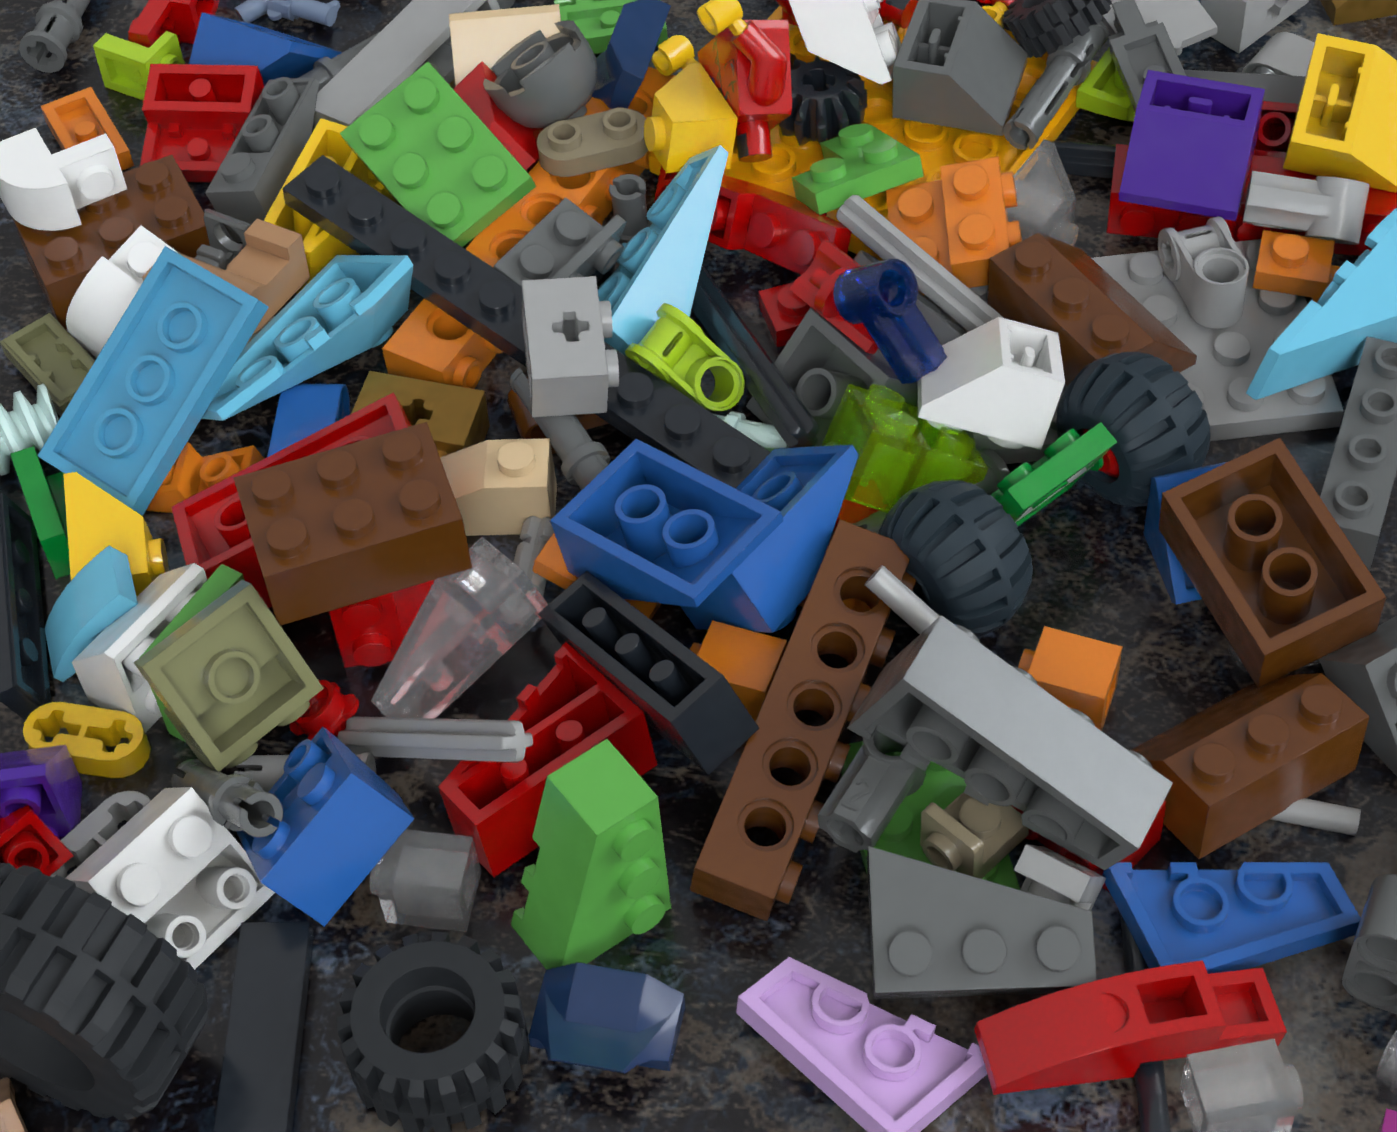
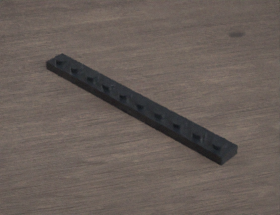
[282,155,771,488]

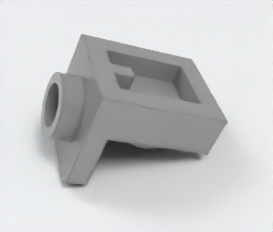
[1014,844,1106,911]

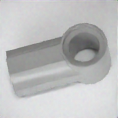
[1242,171,1370,245]

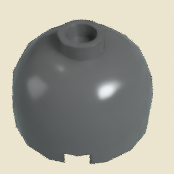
[483,20,598,129]

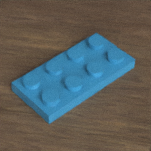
[38,246,269,516]

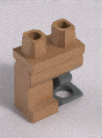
[142,209,310,345]

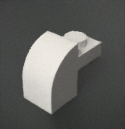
[0,128,127,231]
[66,225,177,358]

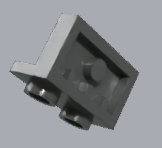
[493,198,627,287]

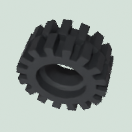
[1003,0,1112,58]

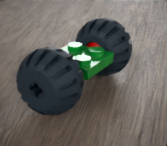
[878,352,1210,637]

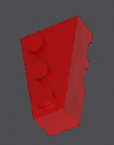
[438,642,657,877]

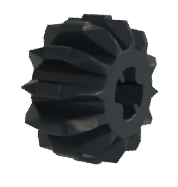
[778,55,867,146]

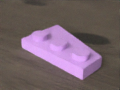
[736,957,987,1132]

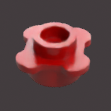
[289,680,359,740]

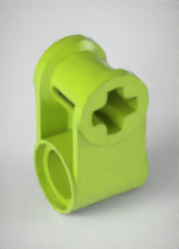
[625,303,745,411]

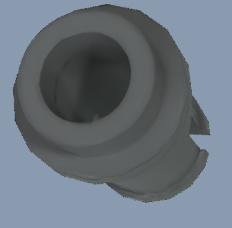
[609,174,652,244]

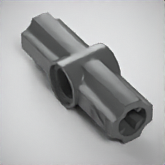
[818,730,926,853]

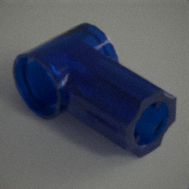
[833,259,947,384]

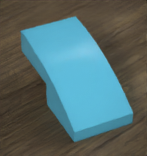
[45,545,138,682]

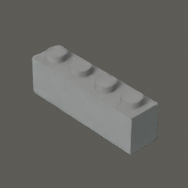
[313,0,500,127]

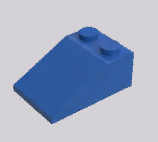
[550,439,784,608]
[680,445,859,633]

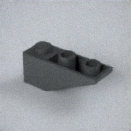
[205,77,319,242]

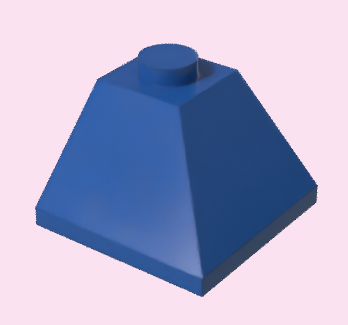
[189,12,342,87]

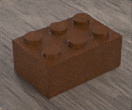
[12,155,210,331]
[234,422,472,626]
[1159,438,1386,688]

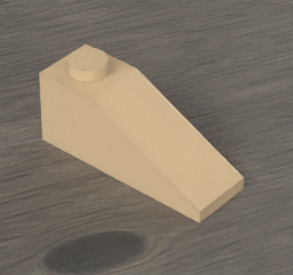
[440,438,557,536]

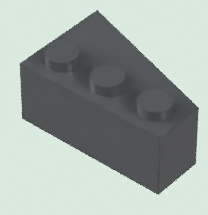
[867,846,1097,999]

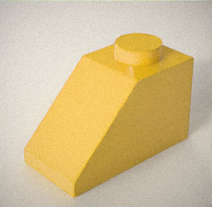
[644,63,738,173]
[63,472,169,597]

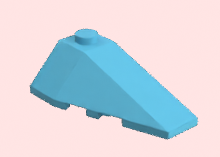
[598,145,729,356]
[1246,208,1397,400]
[201,255,413,421]

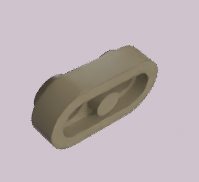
[537,108,648,177]

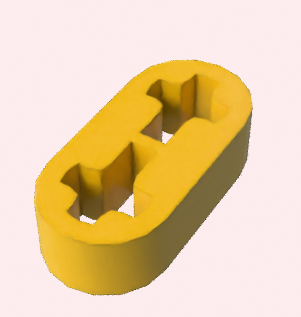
[23,702,151,778]

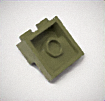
[134,580,324,771]

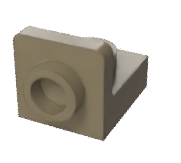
[920,793,1029,879]

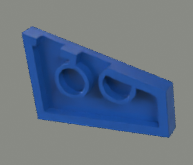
[1102,862,1361,974]

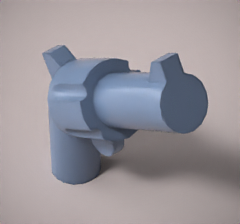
[234,0,341,26]

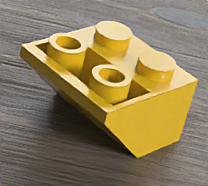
[1283,33,1397,193]

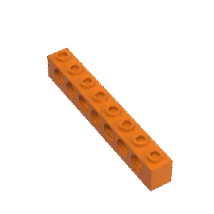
[382,66,676,389]

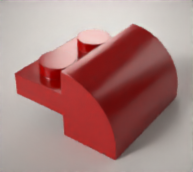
[140,64,264,182]

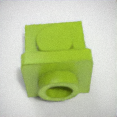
[93,31,185,101]

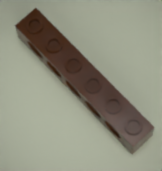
[690,519,916,921]

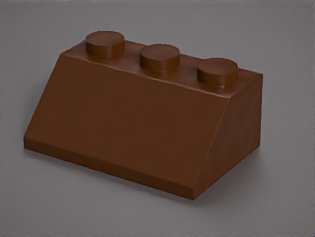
[987,232,1197,387]
[1131,673,1370,859]

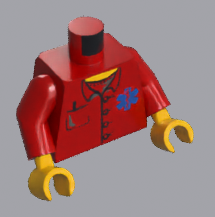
[651,0,792,162]

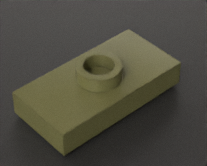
[0,313,95,416]

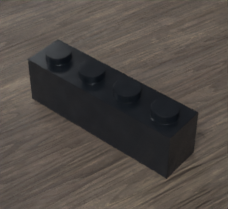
[538,571,760,775]

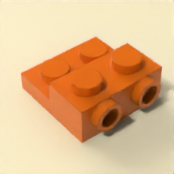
[886,157,1022,295]

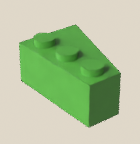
[511,739,671,970]

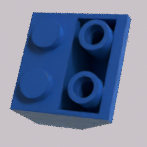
[236,727,414,927]

